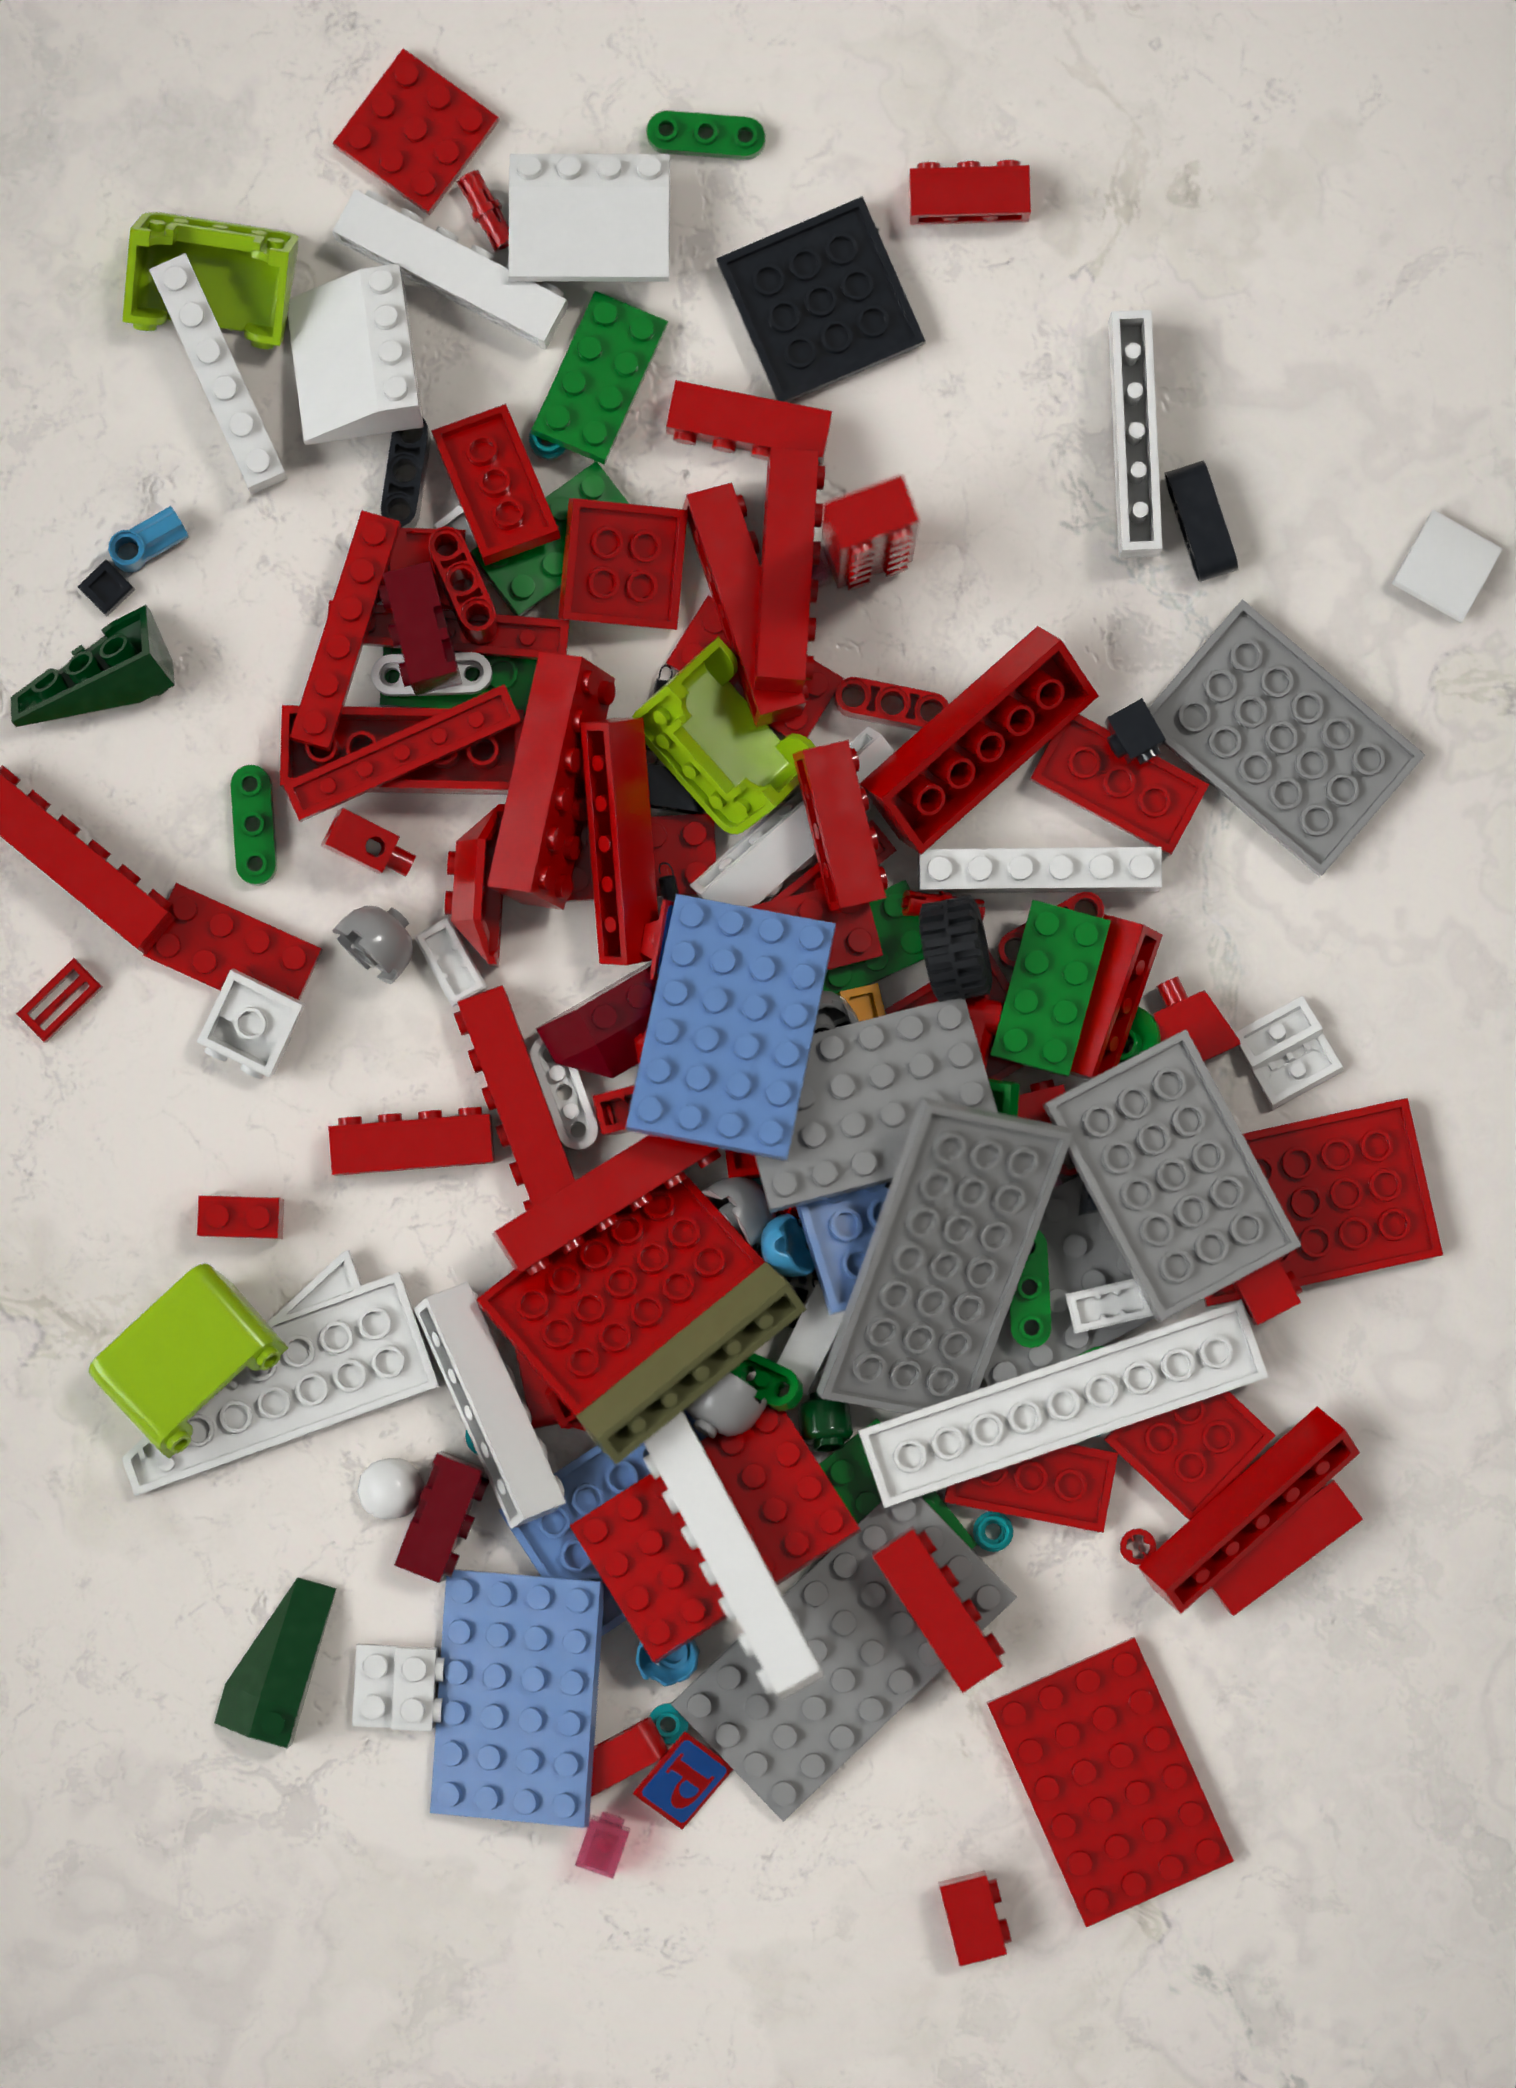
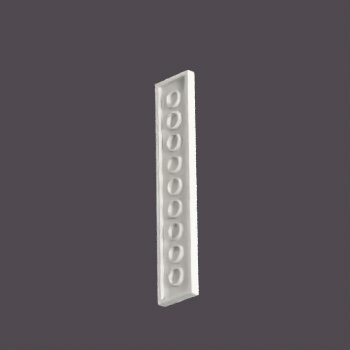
[858,1300,1268,1508]

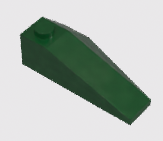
[11,605,175,727]
[214,1577,337,1749]

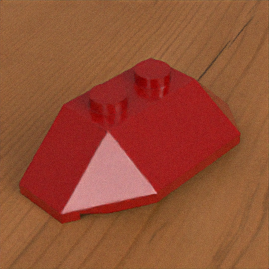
[445,804,505,967]

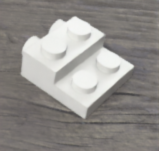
[197,968,305,1079]
[352,1644,445,1731]

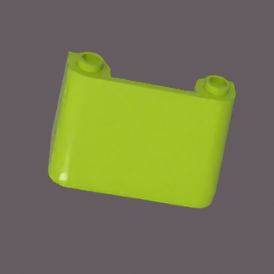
[122,212,299,349]
[632,636,816,834]
[88,1263,288,1459]

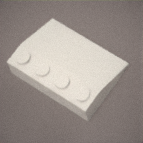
[509,154,670,282]
[288,263,424,445]

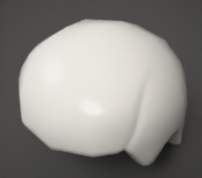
[357,1458,424,1519]

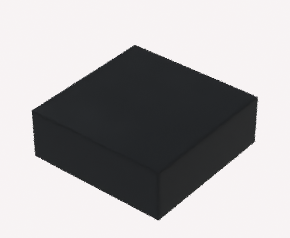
[77,559,135,617]

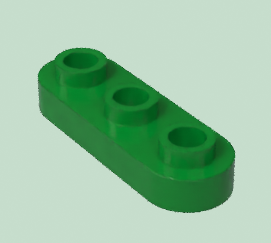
[647,111,765,160]
[231,765,277,886]
[1009,1230,1052,1348]
[730,1353,803,1411]

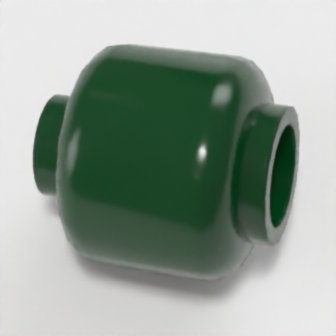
[798,1391,853,1452]

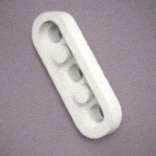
[371,652,493,696]
[530,1037,599,1150]

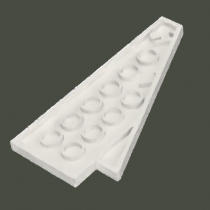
[122,1250,440,1496]

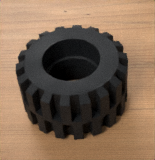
[919,895,992,1002]

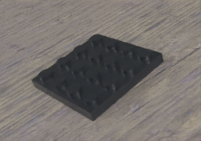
[716,196,926,402]

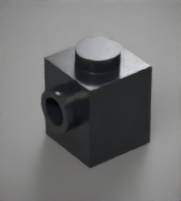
[1104,698,1166,765]

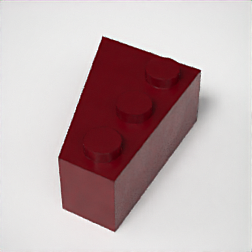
[378,561,463,696]
[394,1451,490,1583]

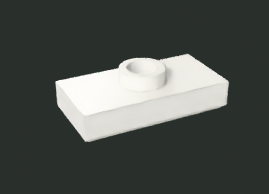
[414,917,488,1007]
[1065,1278,1154,1334]

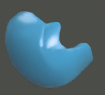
[761,1214,815,1277]
[635,1639,700,1686]

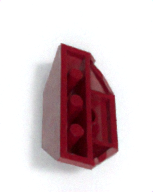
[535,961,657,1078]

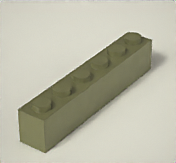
[576,1262,807,1465]

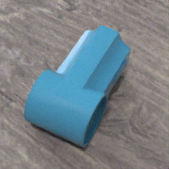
[108,506,189,573]

